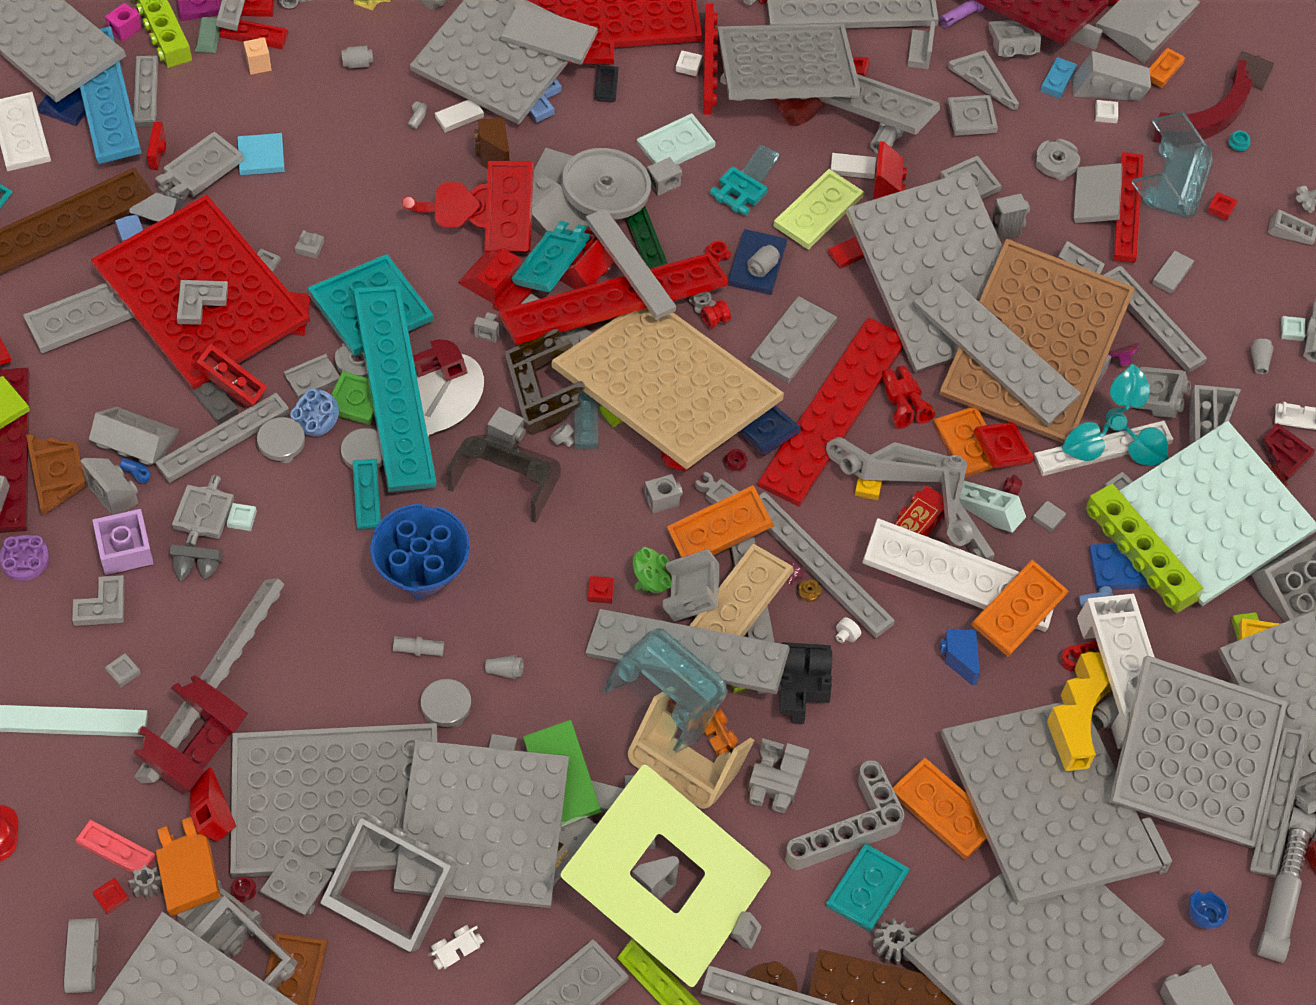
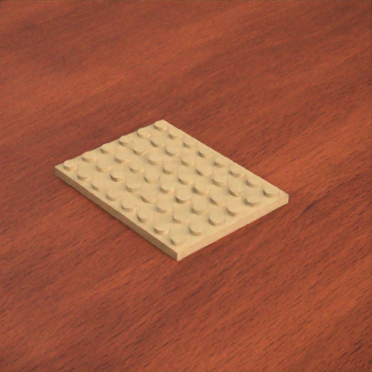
[552,308,784,469]

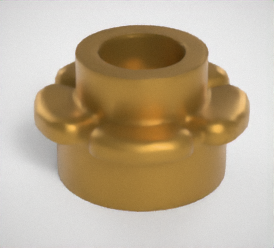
[798,579,822,602]

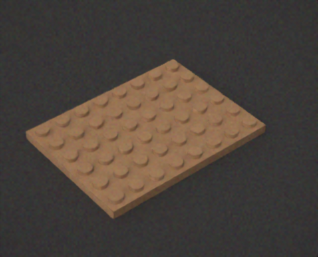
[939,239,1135,443]

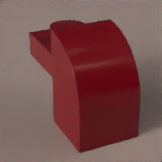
[413,339,468,382]

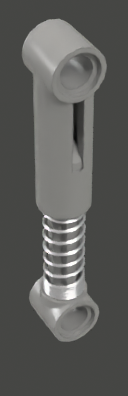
[1257,807,1316,963]

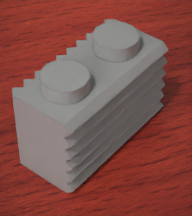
[991,193,1030,241]

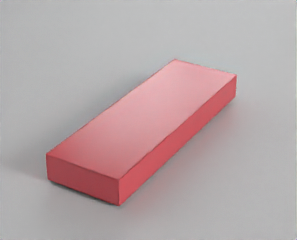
[75,819,156,874]

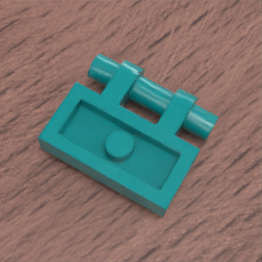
[710,166,768,216]

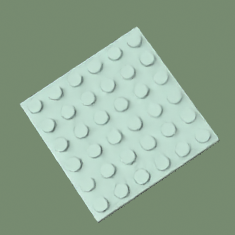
[1120,421,1316,606]

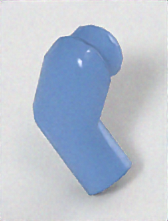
[1080,586,1114,607]

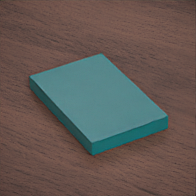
[826,843,910,933]

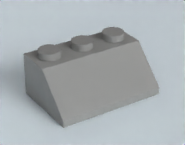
[89,406,179,465]

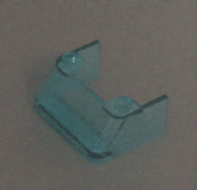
[1132,112,1213,217]
[603,628,726,753]

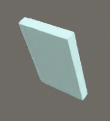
[637,113,715,164]

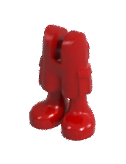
[882,365,935,429]

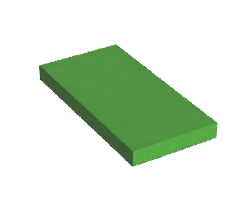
[523,720,602,826]

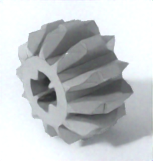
[873,918,918,965]

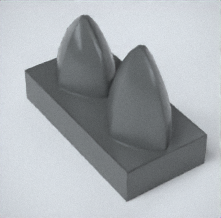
[170,544,224,581]

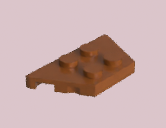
[26,434,86,515]

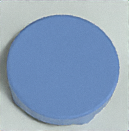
[291,388,339,437]

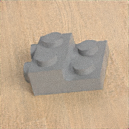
[989,20,1041,57]
[1130,367,1191,418]

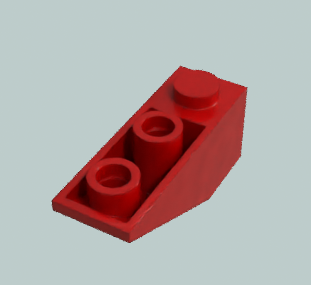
[190,767,236,842]

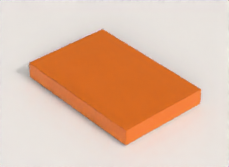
[933,407,993,478]

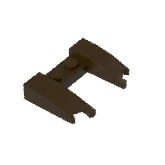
[505,329,585,435]

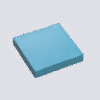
[238,133,285,175]

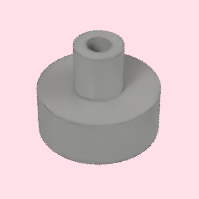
[550,422,574,447]

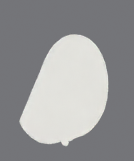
[416,354,484,437]

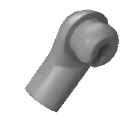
[407,101,427,130]

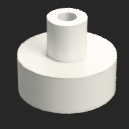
[836,617,861,643]

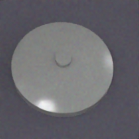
[562,148,651,219]

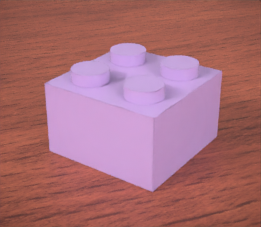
[93,509,154,575]

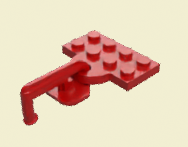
[402,161,534,252]

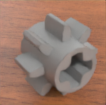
[129,865,162,900]

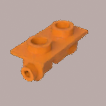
[699,704,739,756]

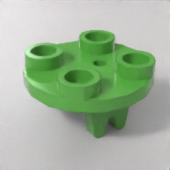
[633,547,671,594]

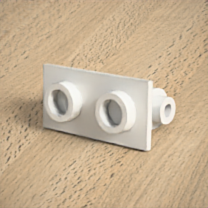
[1275,402,1316,430]
[427,925,484,970]

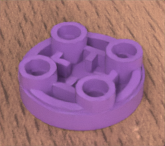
[0,535,50,581]

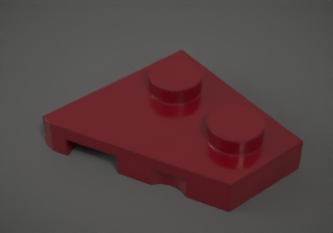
[1262,423,1315,482]

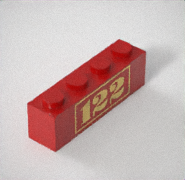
[886,485,945,577]

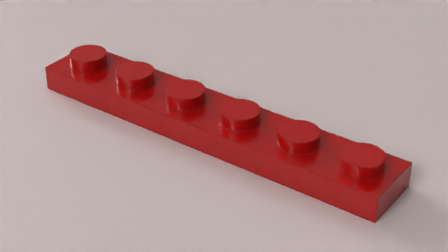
[703,3,718,115]
[1113,152,1144,263]

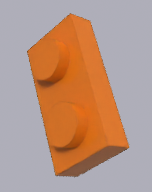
[1150,47,1186,88]

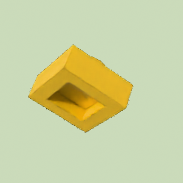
[855,477,882,500]

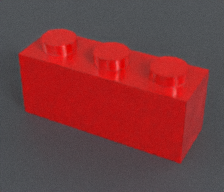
[191,343,267,408]

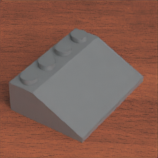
[1095,0,1200,65]
[1251,535,1316,622]

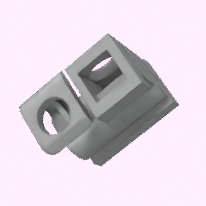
[749,738,809,814]

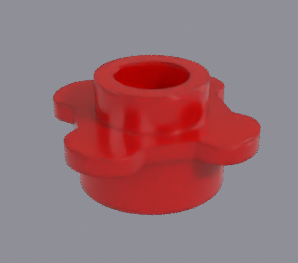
[705,240,731,263]

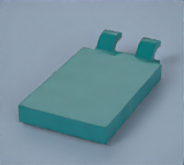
[511,221,590,293]

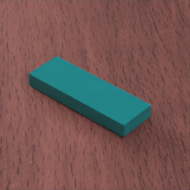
[353,459,381,531]

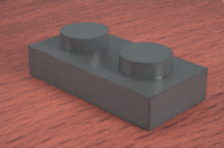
[192,380,238,425]

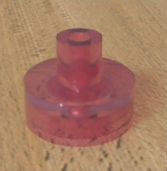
[784,560,807,584]

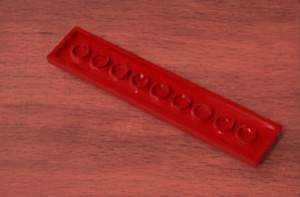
[499,252,728,345]
[758,317,904,507]

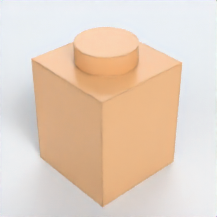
[244,38,272,75]

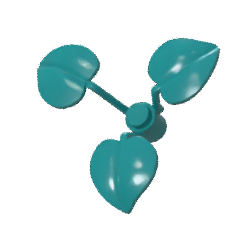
[1062,364,1168,466]

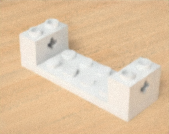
[1077,594,1155,749]

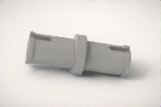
[393,636,444,657]

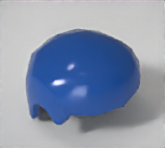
[1188,890,1228,929]

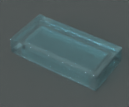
[742,145,779,184]

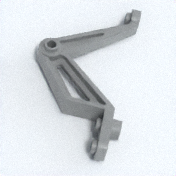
[826,437,973,546]

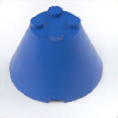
[370,504,470,599]

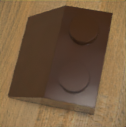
[474,117,510,169]

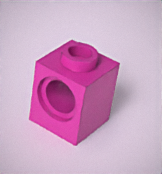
[105,3,142,42]

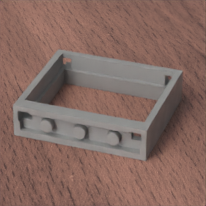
[320,815,459,952]
[192,896,299,990]

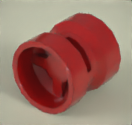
[701,300,731,329]

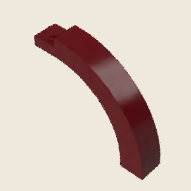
[1153,60,1253,144]

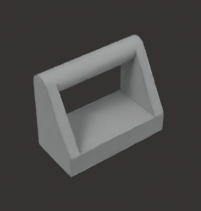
[632,856,679,901]

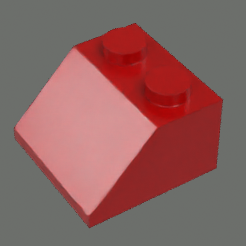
[873,141,907,200]
[459,248,522,303]

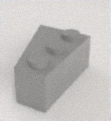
[1072,51,1151,101]
[1189,385,1241,445]

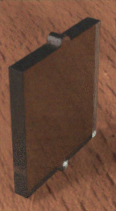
[1229,51,1275,90]

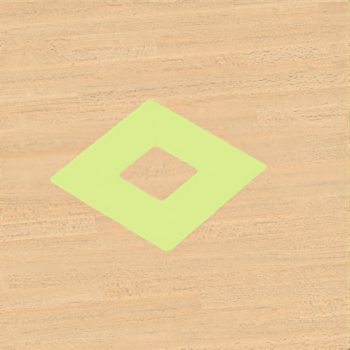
[561,765,771,987]

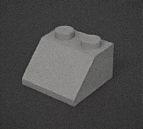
[80,458,138,515]

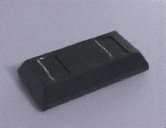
[594,65,619,102]

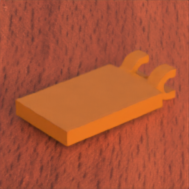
[156,817,221,916]

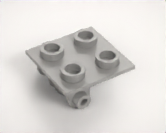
[260,850,333,915]

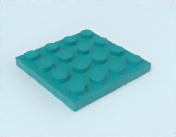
[308,254,434,356]

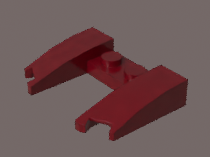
[134,675,248,794]

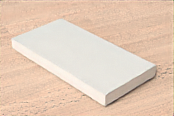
[0,92,51,171]

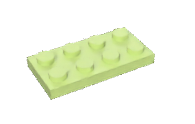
[774,169,864,250]

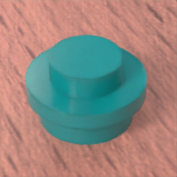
[1228,130,1251,151]

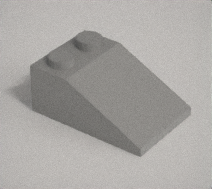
[531,173,590,237]

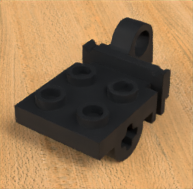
[780,642,832,724]

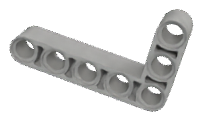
[785,760,904,870]

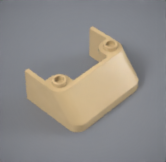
[628,687,755,809]

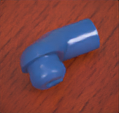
[119,458,151,483]

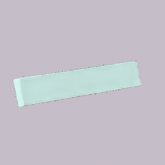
[0,705,148,737]

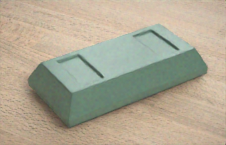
[195,17,221,53]

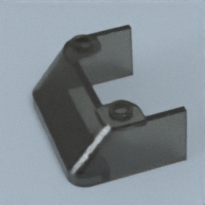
[447,434,561,523]

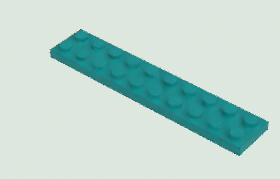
[353,285,437,492]

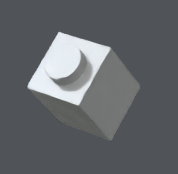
[487,407,526,449]

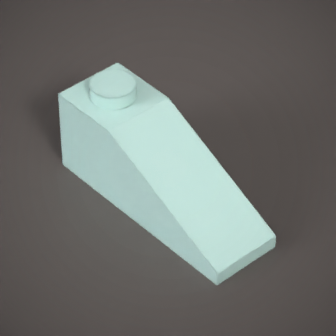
[959,481,1026,533]

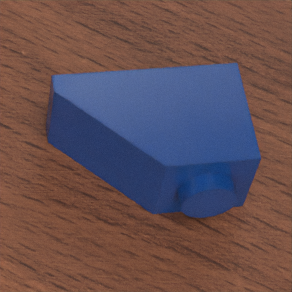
[940,629,980,685]

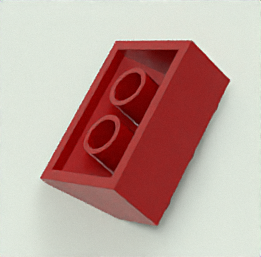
[559,228,614,289]

